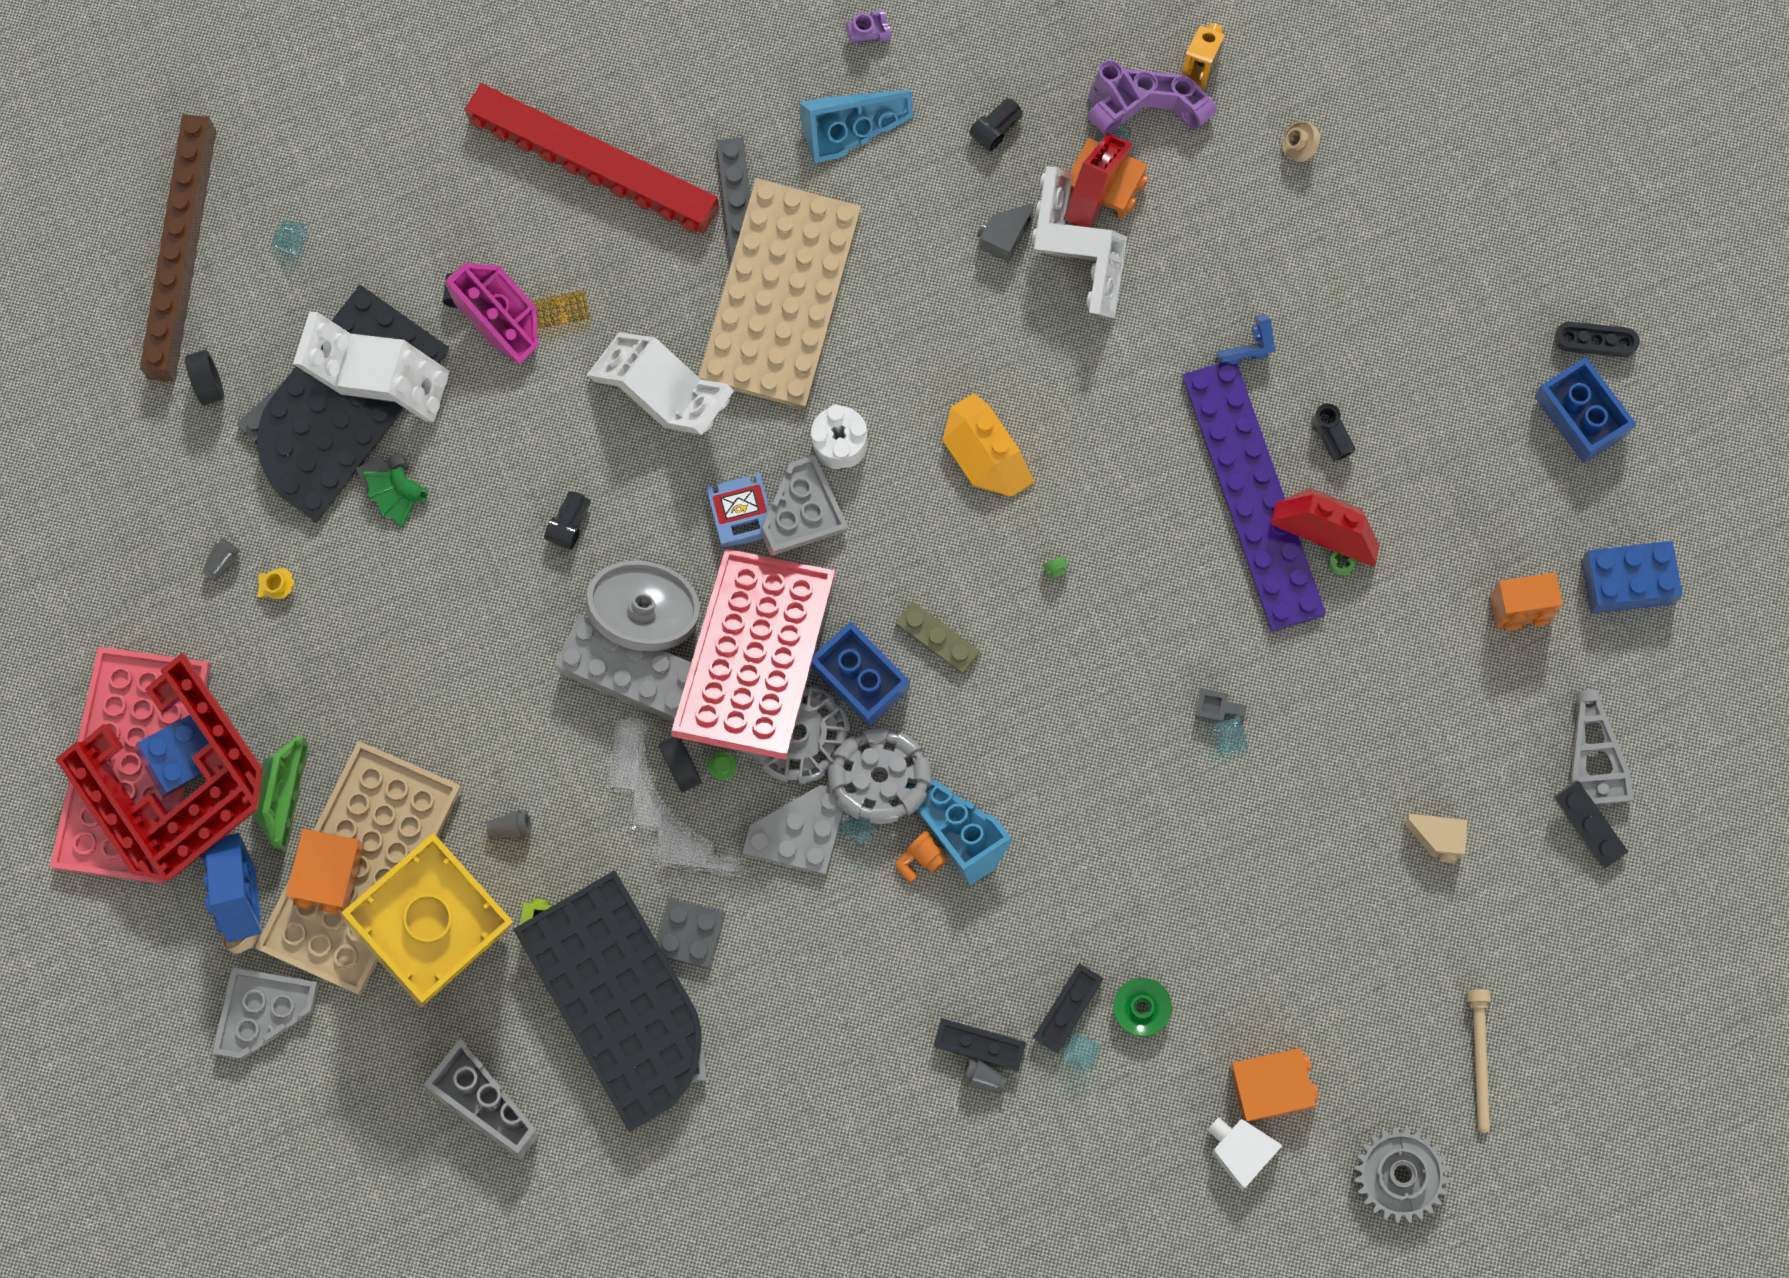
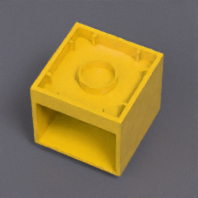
[341,833,513,1008]

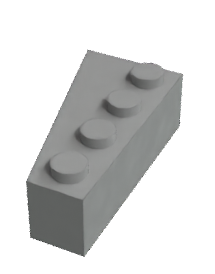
[423,1038,538,1160]

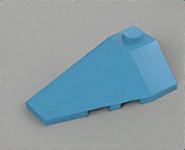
[799,90,913,163]
[907,778,1013,886]

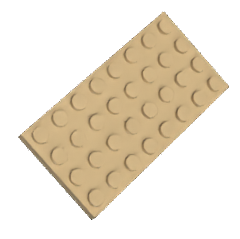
[699,178,861,410]
[255,741,462,996]

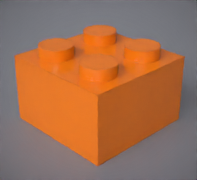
[1490,572,1563,631]

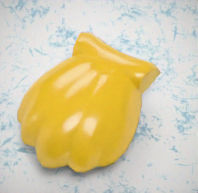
[257,568,295,599]

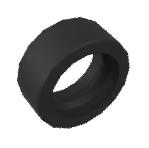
[185,350,224,406]
[659,737,702,793]

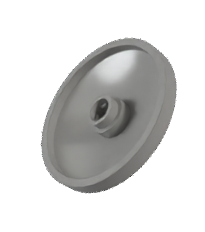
[586,560,700,651]

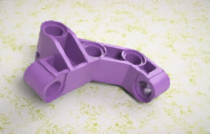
[1086,60,1217,136]

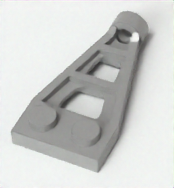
[1570,689,1634,805]

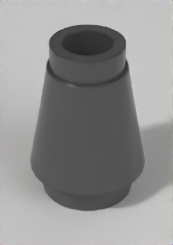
[202,538,240,581]
[487,810,531,838]
[961,1059,1007,1094]

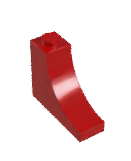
[1063,133,1133,228]

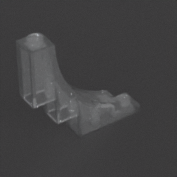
[606,717,743,877]

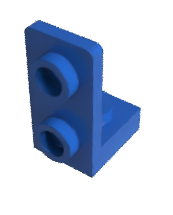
[1216,314,1275,365]

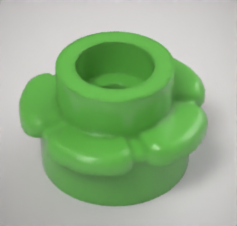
[1042,556,1070,579]

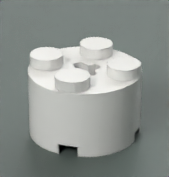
[811,405,868,469]

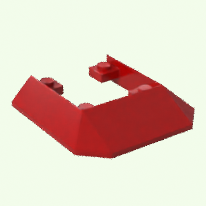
[55,653,263,880]

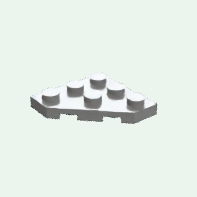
[760,455,849,556]
[742,785,848,876]
[212,967,319,1060]

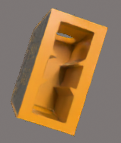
[1181,23,1225,92]

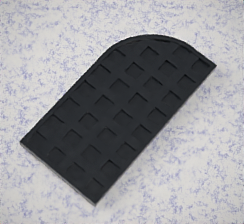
[257,284,450,523]
[513,870,702,1133]

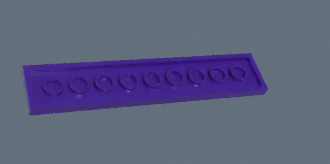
[1182,362,1326,632]

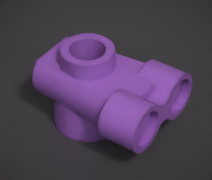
[845,10,891,42]

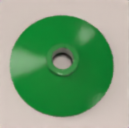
[1113,977,1172,1036]

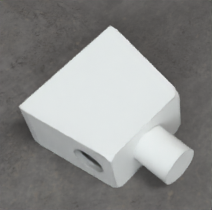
[1207,1117,1282,1190]

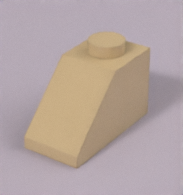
[1405,814,1468,863]

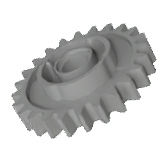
[1353,1126,1451,1224]

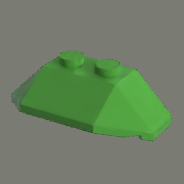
[252,736,309,854]

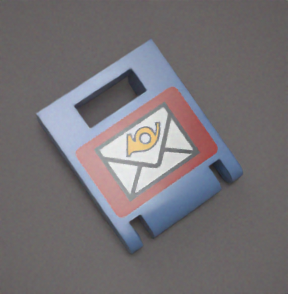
[706,473,770,550]

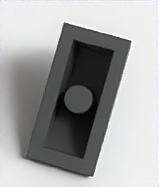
[977,204,1034,262]

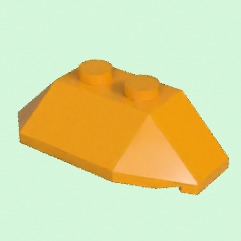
[942,393,1034,497]

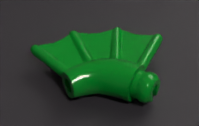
[362,467,429,528]

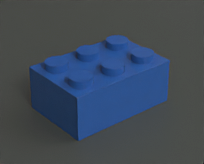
[1534,357,1636,463]
[1581,541,1683,614]
[811,621,910,727]
[134,715,209,798]
[202,833,262,943]

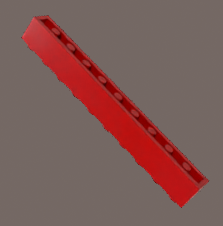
[465,83,719,234]

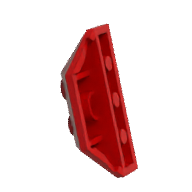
[1270,488,1380,567]

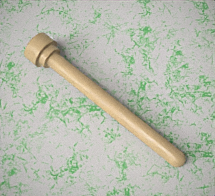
[1467,989,1491,1133]

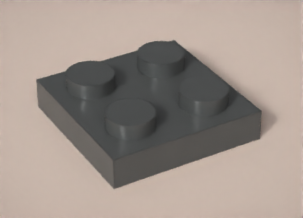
[657,898,725,970]

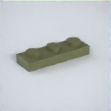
[895,601,980,675]

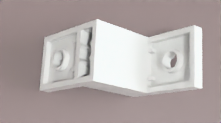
[1032,166,1127,319]
[293,311,450,422]
[587,332,734,435]

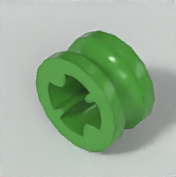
[1329,551,1355,577]

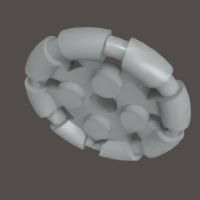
[754,684,850,784]
[828,728,932,824]

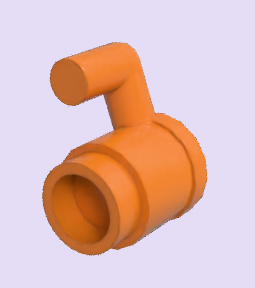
[895,831,949,883]

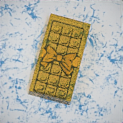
[531,290,590,329]

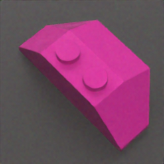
[444,263,539,364]

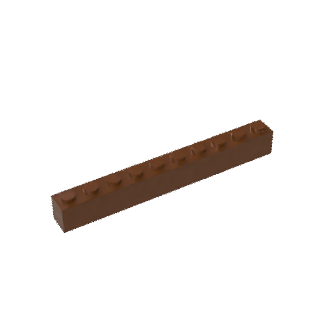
[140,114,217,382]

